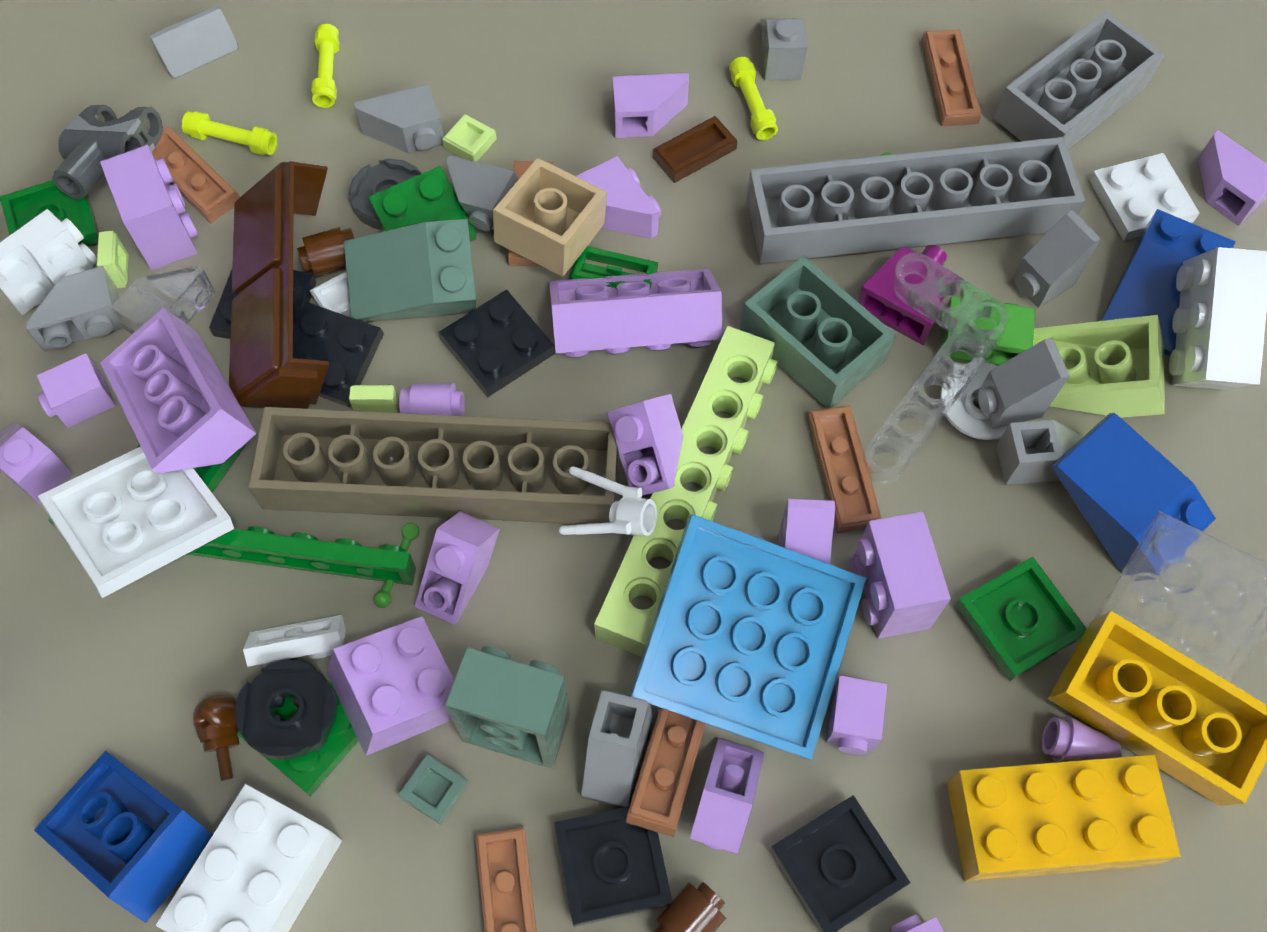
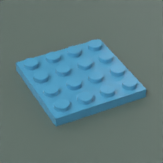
[629,514,866,760]

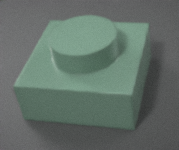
[398,754,469,825]

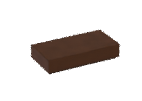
[653,116,737,183]

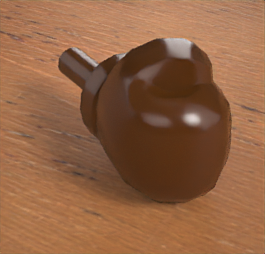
[193,695,240,781]

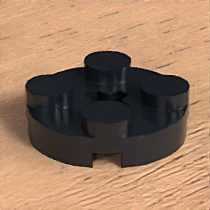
[235,660,337,760]

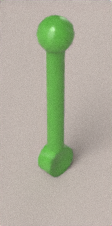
[373,522,420,608]

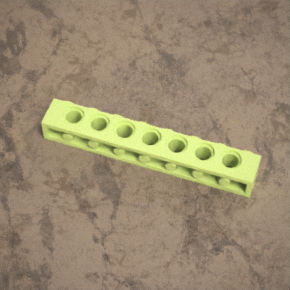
[594,326,778,657]

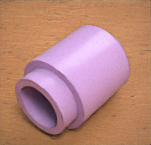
[399,383,465,416]

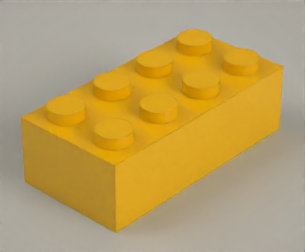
[1048,611,1267,806]
[946,755,1181,882]

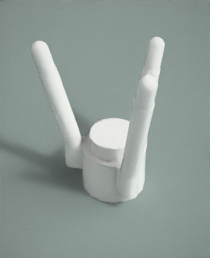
[559,466,657,536]

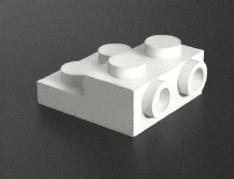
[0,209,97,316]

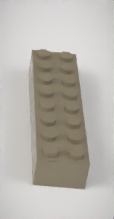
[249,407,618,524]

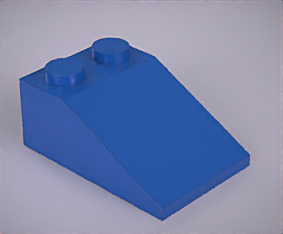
[1101,209,1236,356]
[1051,413,1216,575]
[34,750,213,923]

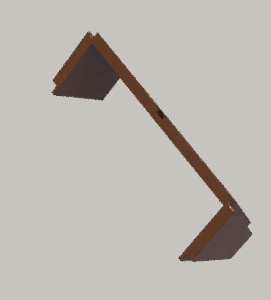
[229,161,329,409]

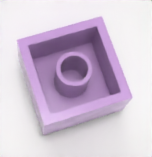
[100,145,198,271]
[850,512,951,639]
[327,616,454,756]

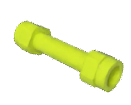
[311,24,340,108]
[729,56,778,140]
[182,111,277,155]

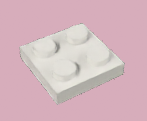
[1089,153,1200,241]

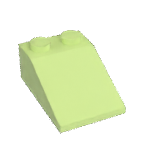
[1033,315,1165,418]

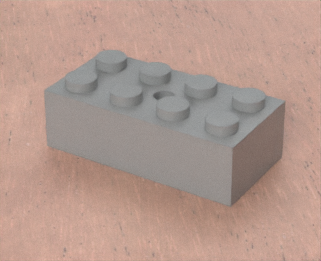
[993,11,1165,150]

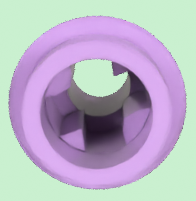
[1042,716,1121,762]

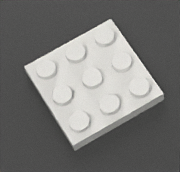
[38,446,234,598]

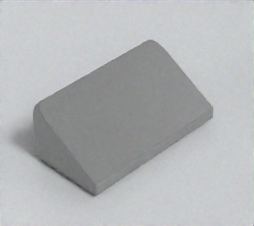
[149,5,239,78]

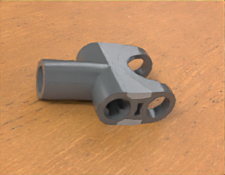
[52,105,163,199]

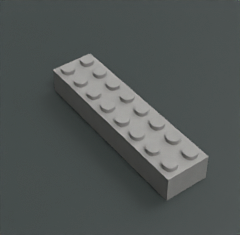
[746,137,1085,264]

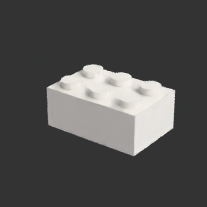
[1168,247,1267,390]
[155,784,342,932]

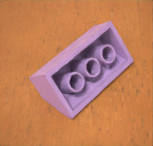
[549,268,723,357]
[100,307,256,473]

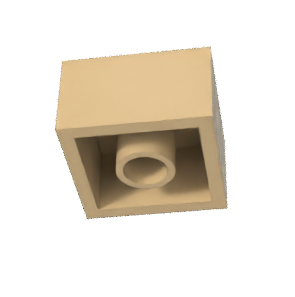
[493,158,607,277]

